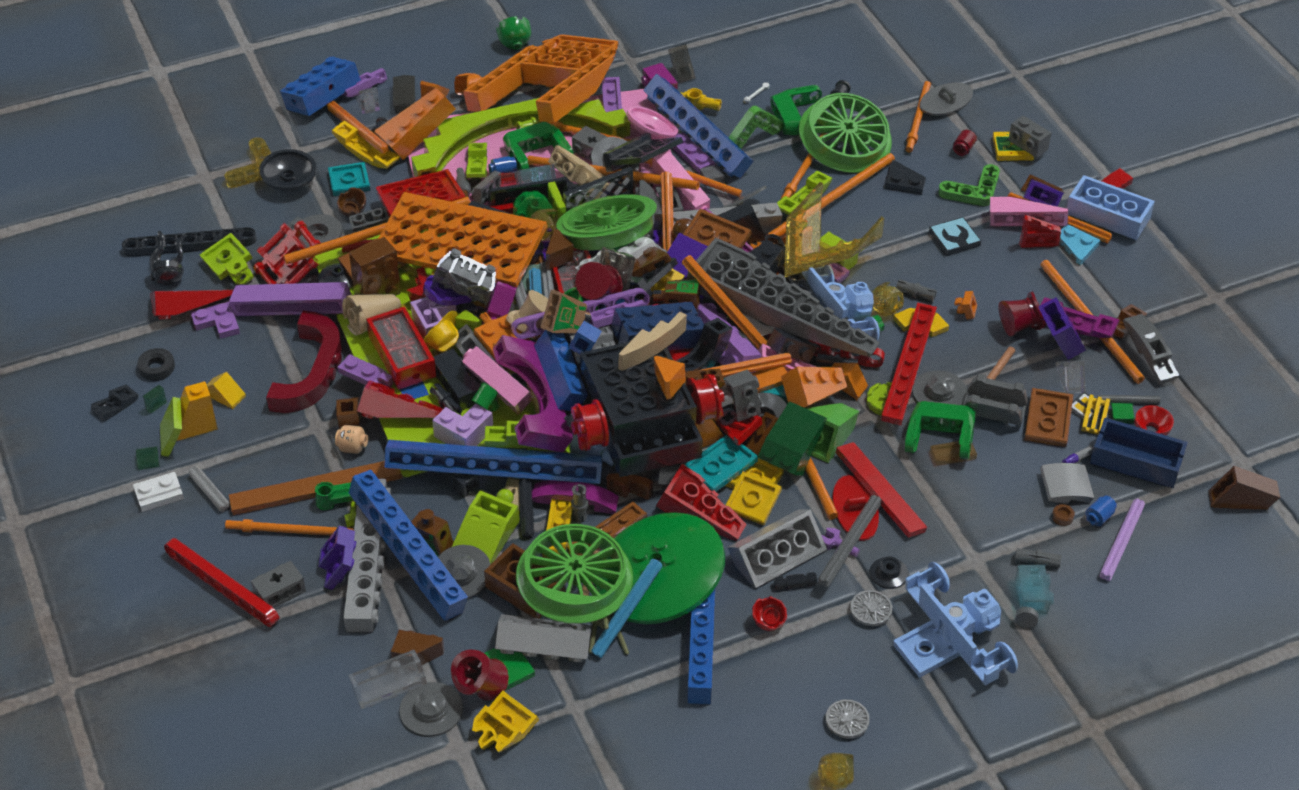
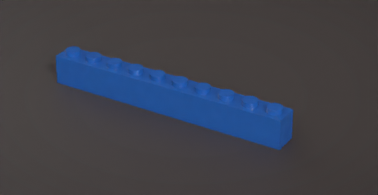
[385,440,602,484]

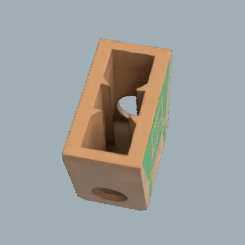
[541,289,592,333]

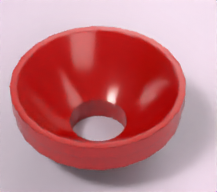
[1135,405,1174,435]

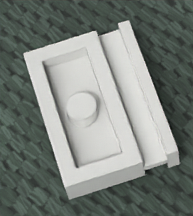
[133,472,184,512]

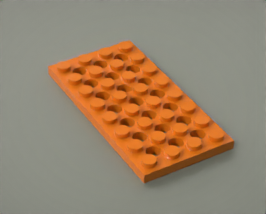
[378,192,548,287]

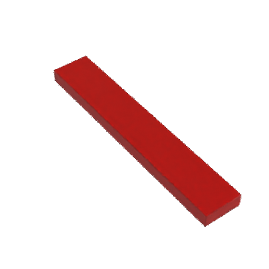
[835,442,927,538]

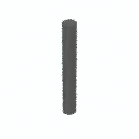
[1097,395,1160,404]

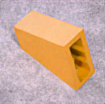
[177,381,218,441]

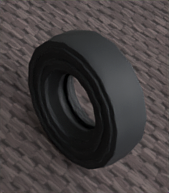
[137,348,175,381]

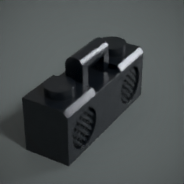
[433,349,482,411]

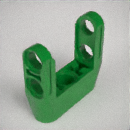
[770,85,826,136]
[503,122,574,176]
[905,401,976,460]

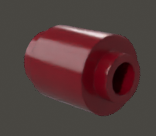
[953,129,977,156]

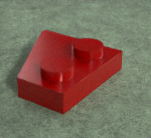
[1019,215,1061,248]
[716,416,762,446]

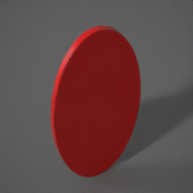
[833,475,879,541]

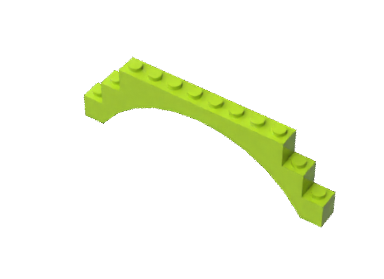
[411,98,630,177]

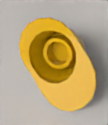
[424,311,459,353]

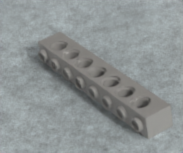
[344,479,391,632]

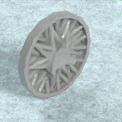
[850,590,893,626]
[826,699,870,739]

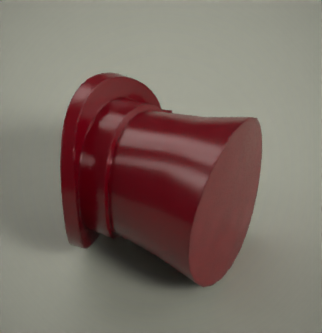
[575,262,623,305]
[998,291,1046,337]
[451,649,509,701]

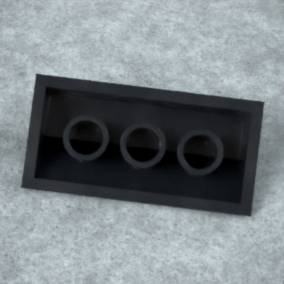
[487,177,567,206]

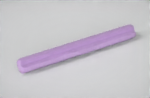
[1100,498,1145,581]

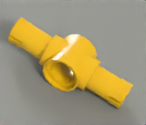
[680,88,722,111]

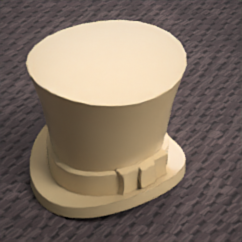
[506,290,548,341]

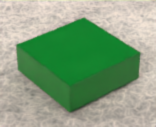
[1110,403,1135,424]

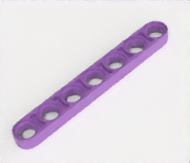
[511,288,650,339]

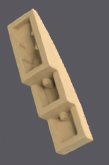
[618,312,687,371]

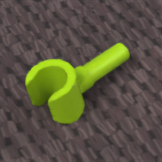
[344,501,356,527]

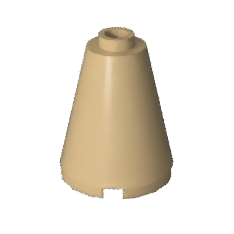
[342,294,401,335]

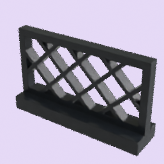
[603,133,683,172]
[563,166,633,212]
[619,258,678,298]

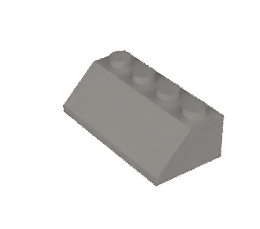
[727,509,827,588]
[495,614,591,662]

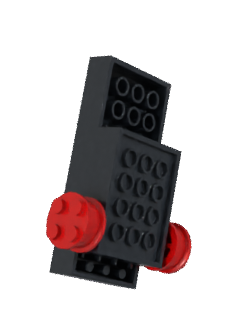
[564,323,725,477]

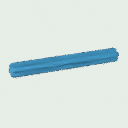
[591,559,662,658]

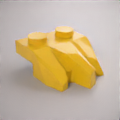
[472,691,539,753]

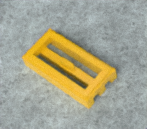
[1081,394,1110,435]

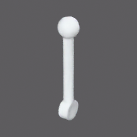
[744,83,770,103]

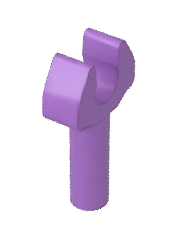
[821,528,860,557]

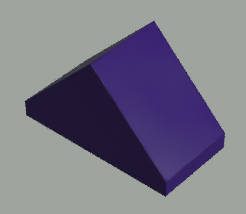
[1023,180,1064,207]

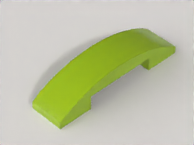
[466,143,487,179]
[777,171,832,216]

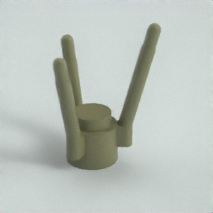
[589,613,629,655]

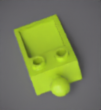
[452,489,520,564]

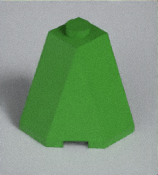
[806,403,859,463]

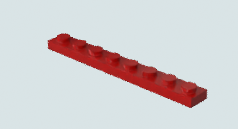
[881,302,937,425]

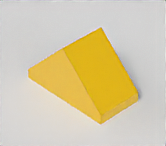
[206,372,246,409]

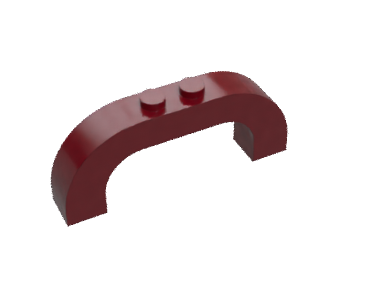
[266,310,342,413]

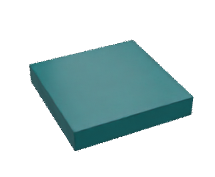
[328,162,371,197]

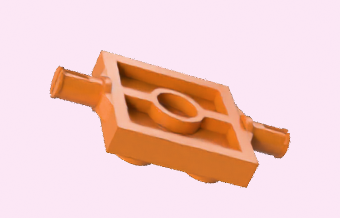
[474,312,531,360]

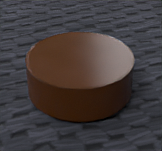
[1052,504,1075,526]

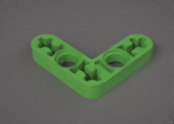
[728,106,783,149]
[938,164,1000,206]

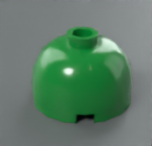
[496,16,532,50]

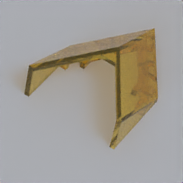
[785,182,885,277]

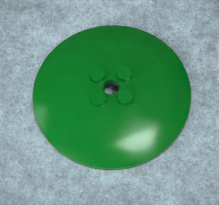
[596,513,725,624]

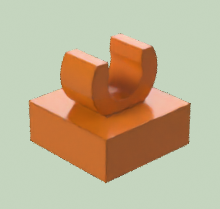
[954,291,977,319]

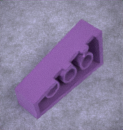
[698,303,761,373]

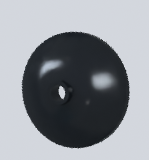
[259,149,316,191]

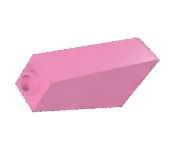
[652,150,710,211]
[462,346,532,415]

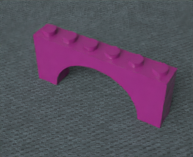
[493,335,573,453]

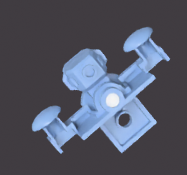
[799,263,880,341]
[893,562,1018,685]

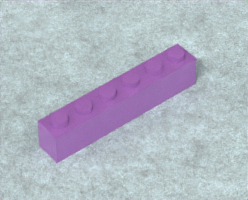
[229,282,352,316]

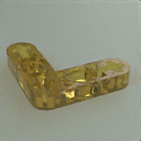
[224,137,271,188]

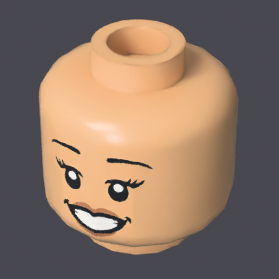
[335,425,368,454]

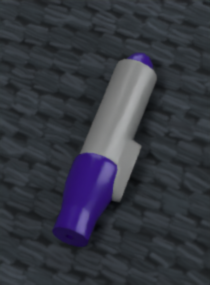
[1062,446,1094,464]

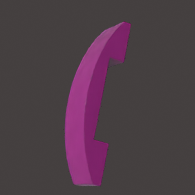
[1041,297,1119,338]
[532,480,619,514]

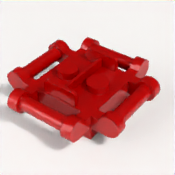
[253,221,321,284]

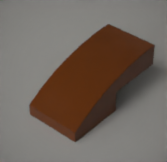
[1113,304,1147,339]
[607,473,653,500]

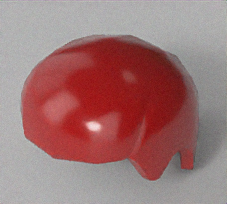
[752,596,787,631]

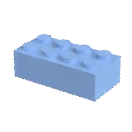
[1067,175,1155,240]

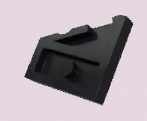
[885,160,926,195]

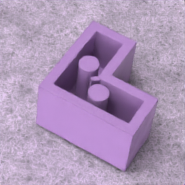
[411,297,457,339]
[432,404,493,446]

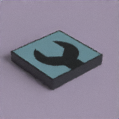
[929,217,981,256]

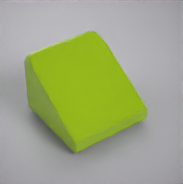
[455,310,480,332]

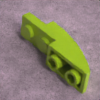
[485,421,570,453]

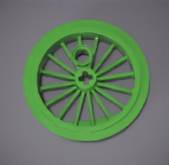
[799,93,892,173]
[556,195,657,250]
[516,524,633,623]

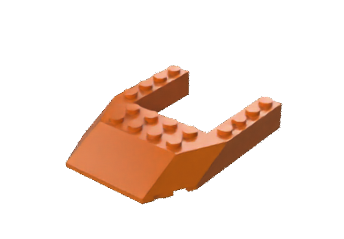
[463,34,619,124]

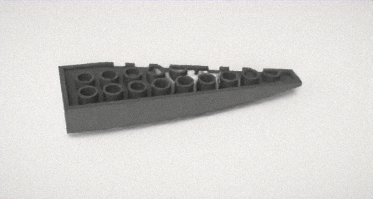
[687,238,880,357]

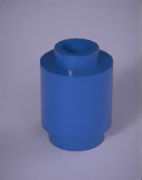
[488,156,517,177]
[1085,496,1117,526]

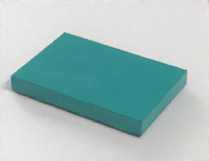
[685,435,758,492]

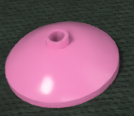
[627,106,678,139]

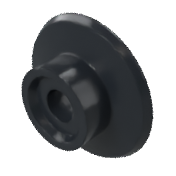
[869,556,909,589]

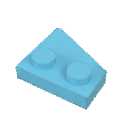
[1059,224,1100,265]

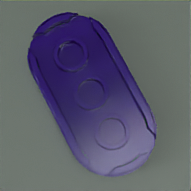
[423,275,496,306]

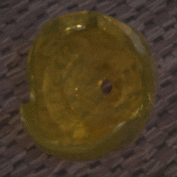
[530,209,557,241]
[872,282,904,316]
[818,752,854,789]

